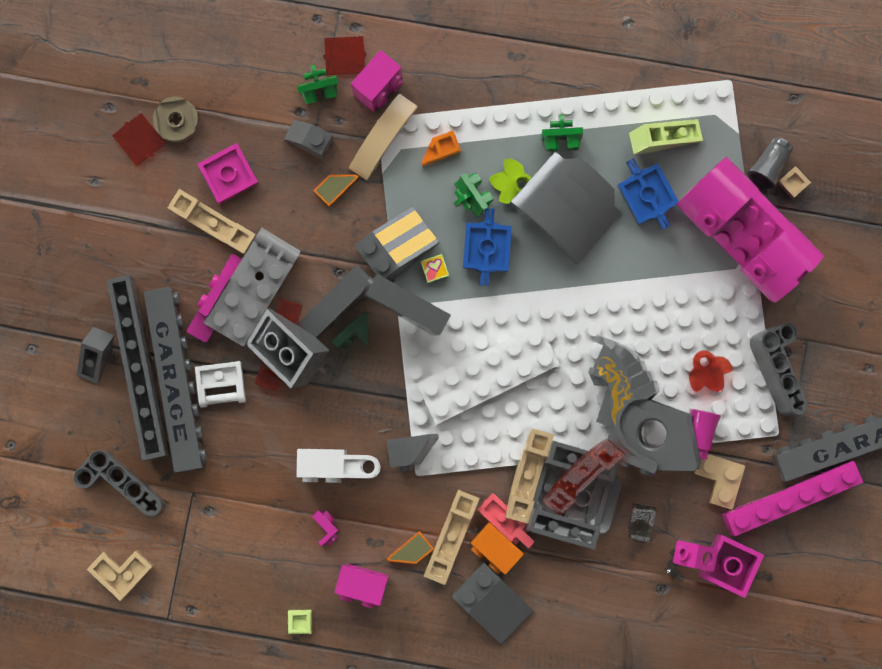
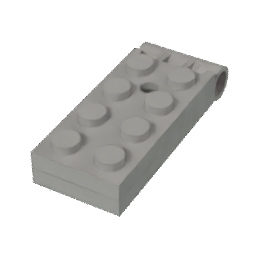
[203,227,301,347]

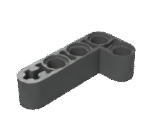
[750,322,808,417]
[73,450,166,516]

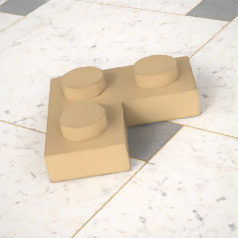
[694,454,745,510]
[87,550,153,601]

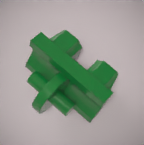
[297,64,338,104]
[541,114,583,152]
[453,173,494,217]

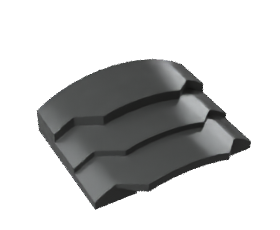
[509,152,621,264]
[526,441,622,550]

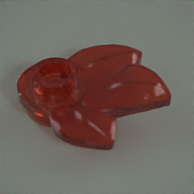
[689,350,733,393]

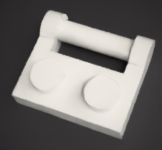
[195,361,246,408]

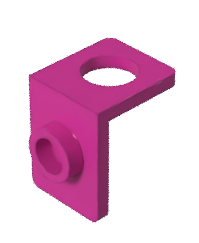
[673,540,718,572]

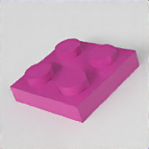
[197,143,259,205]

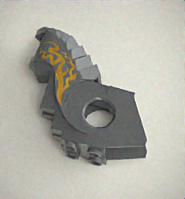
[588,335,702,477]

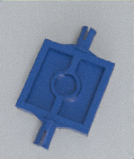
[617,158,679,230]
[463,208,512,286]

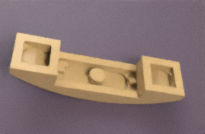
[349,94,418,181]
[167,189,256,254]
[505,428,554,524]
[424,490,480,585]

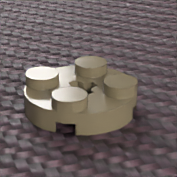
[153,97,199,143]

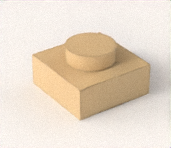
[777,166,811,199]

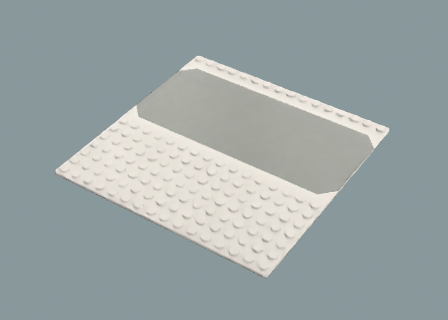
[377,80,779,476]

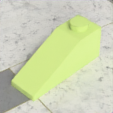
[629,119,703,154]

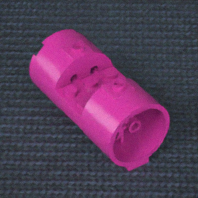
[676,156,824,303]

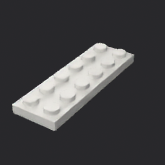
[416,324,560,425]

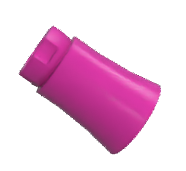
[689,408,722,460]

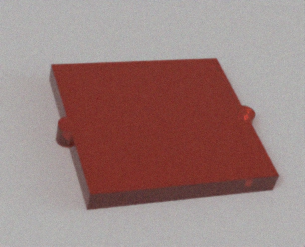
[323,36,367,75]
[112,113,166,166]

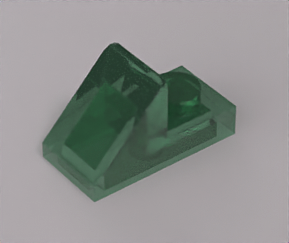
[332,311,370,350]

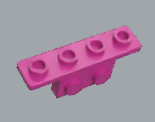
[187,254,242,342]

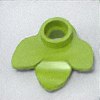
[489,159,532,204]

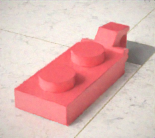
[477,493,535,548]

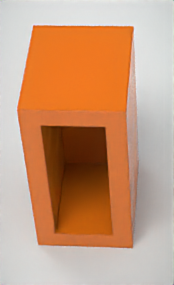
[470,522,524,575]

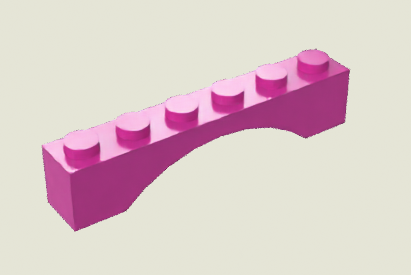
[721,461,863,536]

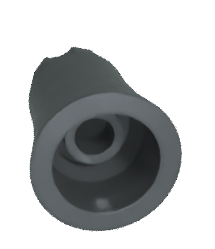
[747,137,793,189]

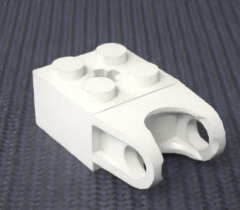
[297,449,381,483]

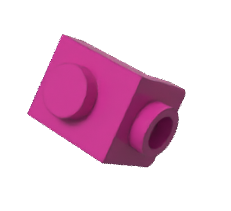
[312,510,339,546]

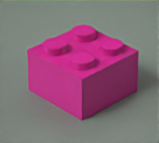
[351,50,403,112]
[698,534,764,598]
[334,563,389,608]

